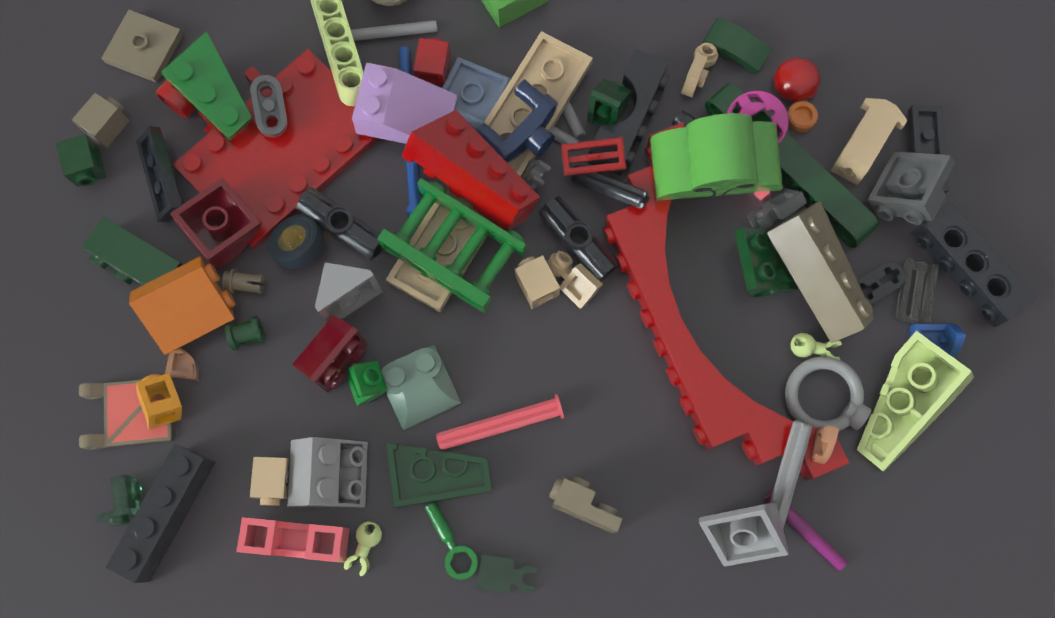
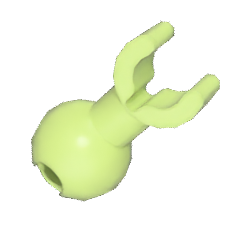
[790,333,842,360]
[344,521,382,576]

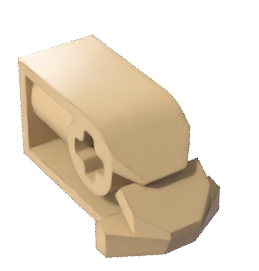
[831,98,907,185]

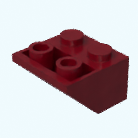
[292,315,368,393]

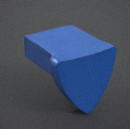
[910,323,966,358]

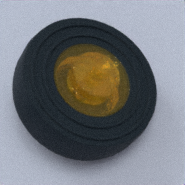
[268,215,324,269]

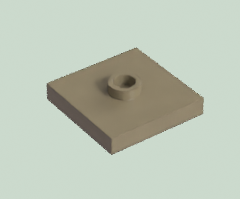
[101,9,184,83]

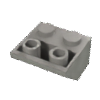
[287,437,368,508]

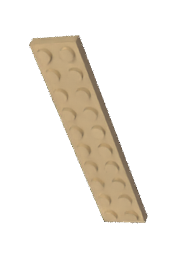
[386,31,593,313]

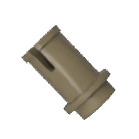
[222,268,265,294]

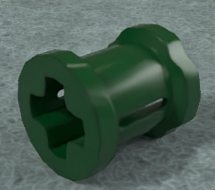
[225,315,266,351]

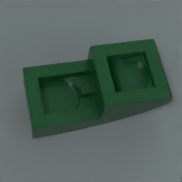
[702,18,772,74]

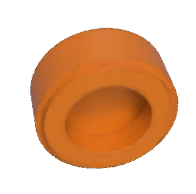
[787,101,818,133]

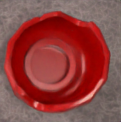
[774,57,821,103]

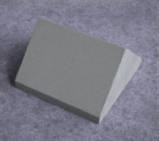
[315,263,383,322]
[699,502,788,567]

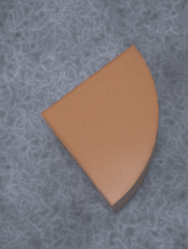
[165,347,200,381]
[811,425,839,465]

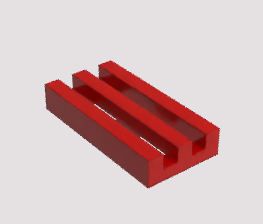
[561,137,626,177]

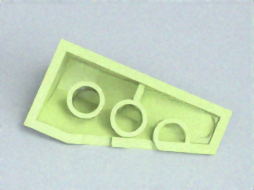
[857,331,974,472]

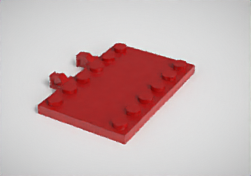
[172,49,380,250]

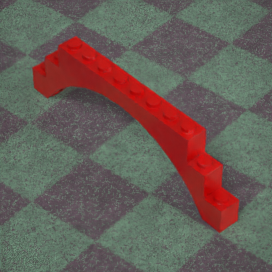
[602,122,849,481]

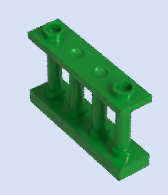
[377,178,527,314]

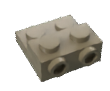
[549,476,623,534]

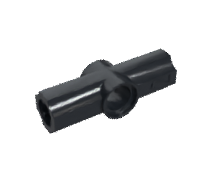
[296,187,383,261]
[539,196,619,281]

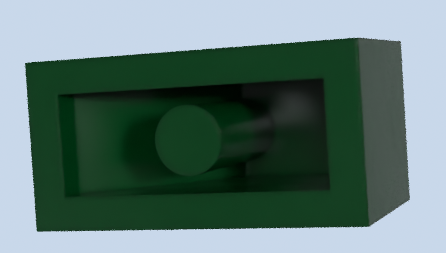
[587,79,631,127]

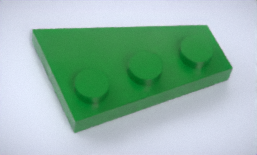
[161,31,252,141]

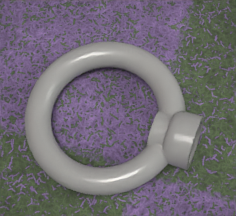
[785,356,871,431]

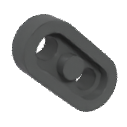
[250,75,288,137]

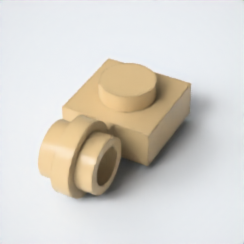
[681,43,718,97]
[548,251,603,309]

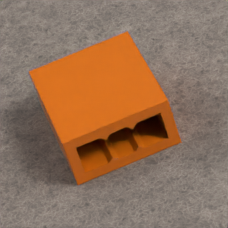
[129,256,236,355]

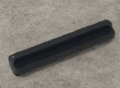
[570,165,650,209]

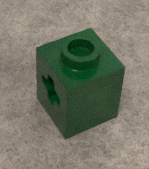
[56,134,106,187]

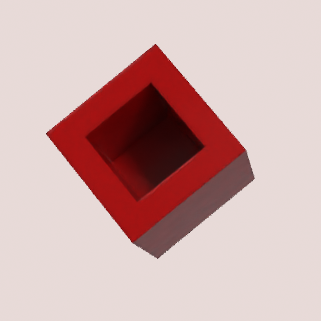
[413,38,451,88]

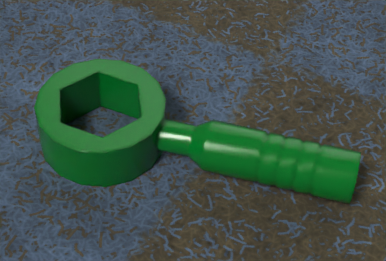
[424,502,478,580]

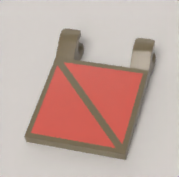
[79,380,173,450]

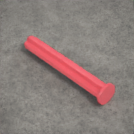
[436,394,564,450]

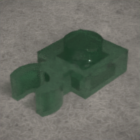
[477,554,537,594]

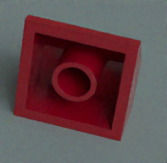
[170,177,261,271]

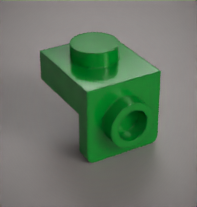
[347,361,388,406]

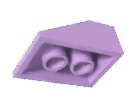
[352,62,457,144]

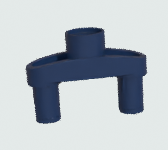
[476,79,558,163]

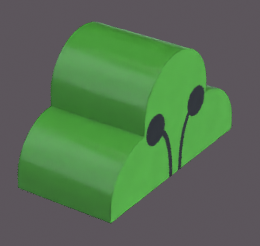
[650,113,783,201]

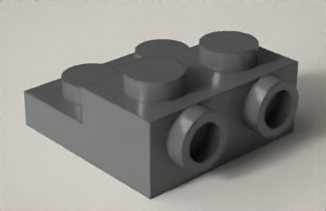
[868,151,955,225]

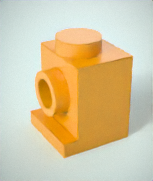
[136,373,182,429]

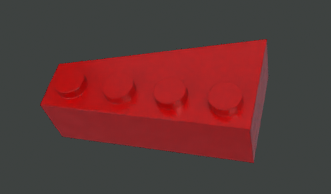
[401,110,540,232]

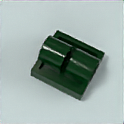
[734,227,799,298]

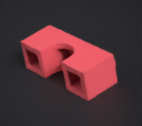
[236,517,350,562]

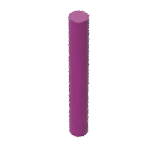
[764,490,848,571]

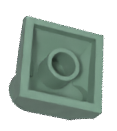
[381,345,462,431]

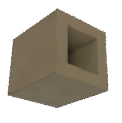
[72,93,130,148]

